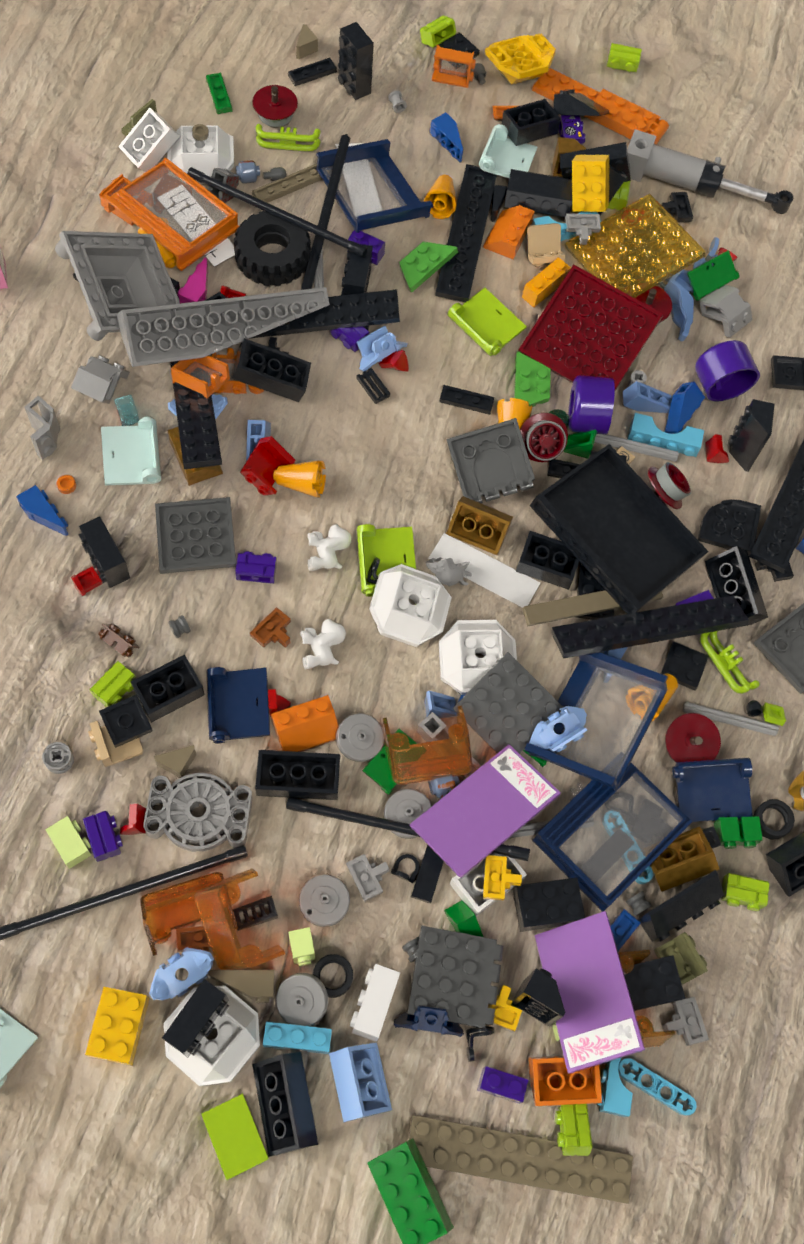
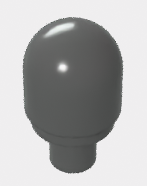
[472,63,486,84]
[263,167,287,181]

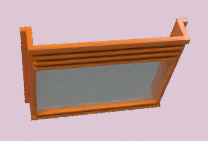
[104,157,240,271]

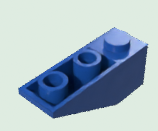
[430,113,463,162]
[665,381,705,434]
[16,485,69,536]

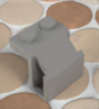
[699,285,752,337]
[71,355,130,404]
[25,396,60,460]

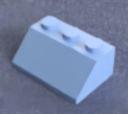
[329,1042,392,1122]

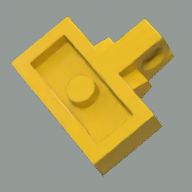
[483,855,522,901]
[488,985,522,1032]

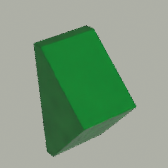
[563,430,597,459]
[444,900,484,937]

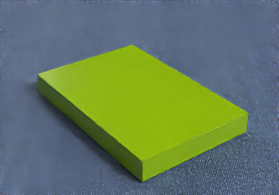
[201,1094,269,1180]

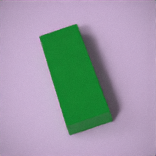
[206,73,233,114]

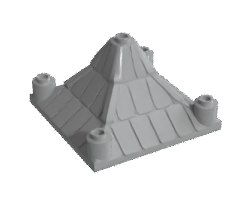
[55,231,180,341]

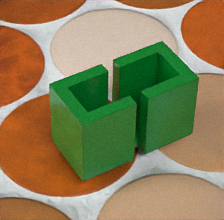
[714,816,763,849]

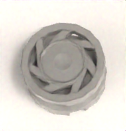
[42,742,74,774]

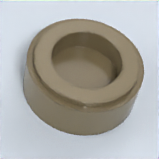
[192,124,209,141]

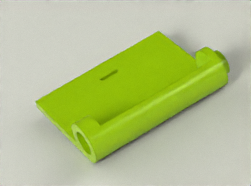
[447,287,527,356]
[357,524,416,597]

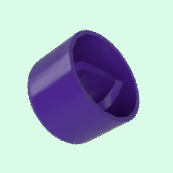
[695,340,760,402]
[568,375,615,435]

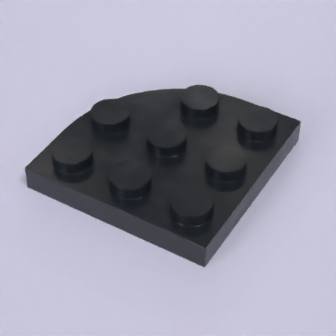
[698,499,761,555]

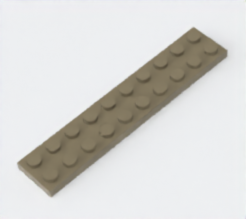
[409,1115,633,1204]

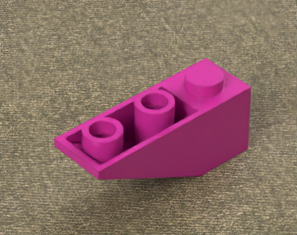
[178,258,208,304]

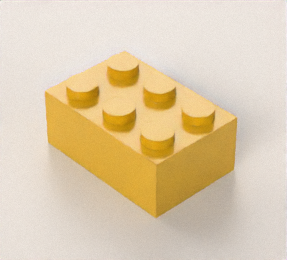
[572,155,609,212]
[85,987,150,1066]

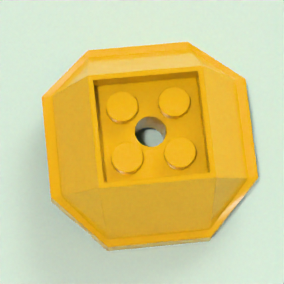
[485,34,556,85]

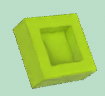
[762,702,786,726]

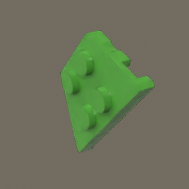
[399,241,458,292]
[514,352,551,407]

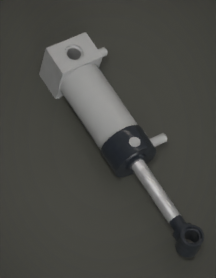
[627,129,794,214]

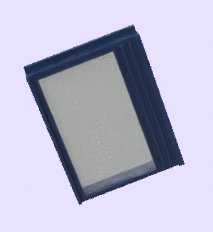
[316,139,433,233]
[524,652,668,790]
[532,752,693,912]

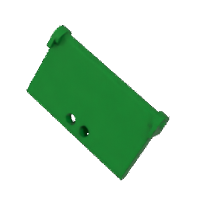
[687,251,740,301]
[362,729,427,795]

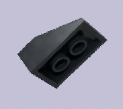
[554,89,609,116]

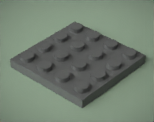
[155,497,236,574]
[452,652,563,754]

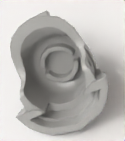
[425,558,472,586]

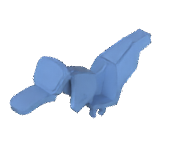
[660,237,719,341]

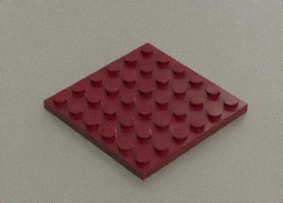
[518,264,663,391]

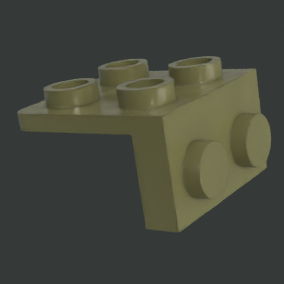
[654,932,708,985]

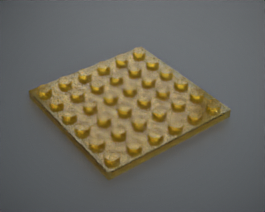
[565,193,706,298]

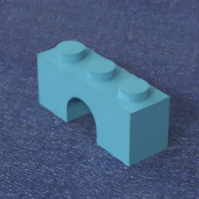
[263,1022,332,1054]

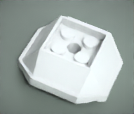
[167,126,234,184]
[369,564,452,647]
[439,620,517,695]
[164,985,260,1086]

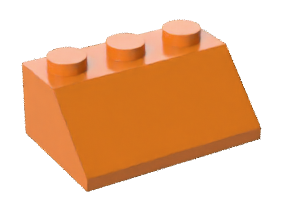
[483,205,535,259]
[271,695,339,752]
[528,1056,602,1106]

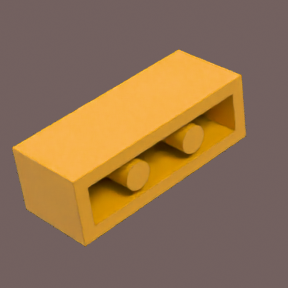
[522,257,571,308]

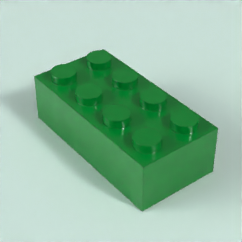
[367,1138,454,1244]

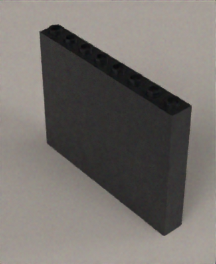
[529,444,708,614]

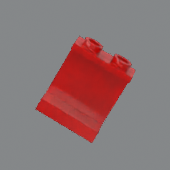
[240,436,296,496]

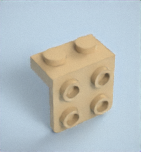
[527,223,565,266]
[88,721,143,767]

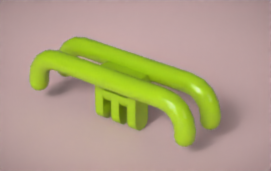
[256,124,321,152]
[700,631,760,694]

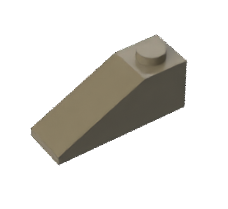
[208,970,275,1003]

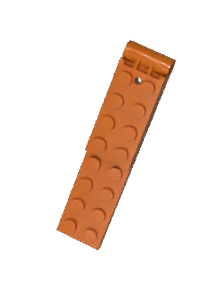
[532,68,669,145]

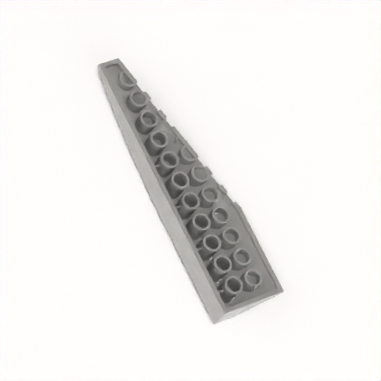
[117,287,330,367]

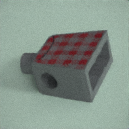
[208,168,239,203]

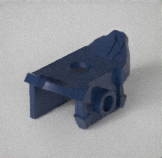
[394,1006,464,1037]

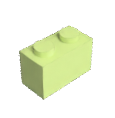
[45,816,91,869]
[288,927,315,967]

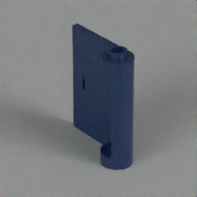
[207,667,270,744]
[672,757,753,822]

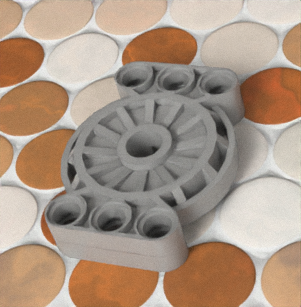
[144,773,253,852]

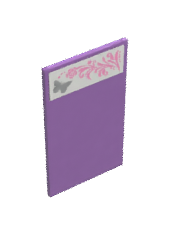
[410,745,561,878]
[535,911,645,1074]

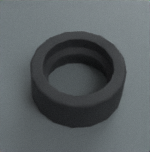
[753,799,795,840]
[313,954,353,998]

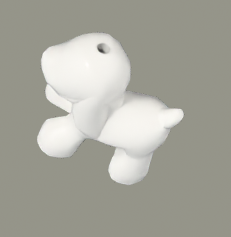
[308,524,351,571]
[300,619,346,670]

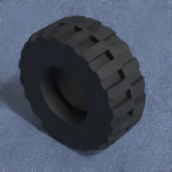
[234,211,311,286]

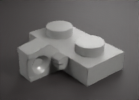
[565,214,601,245]
[346,854,390,902]
[662,997,709,1046]

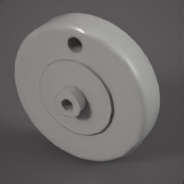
[336,713,384,762]
[384,789,432,839]
[299,875,350,927]
[276,973,328,1026]

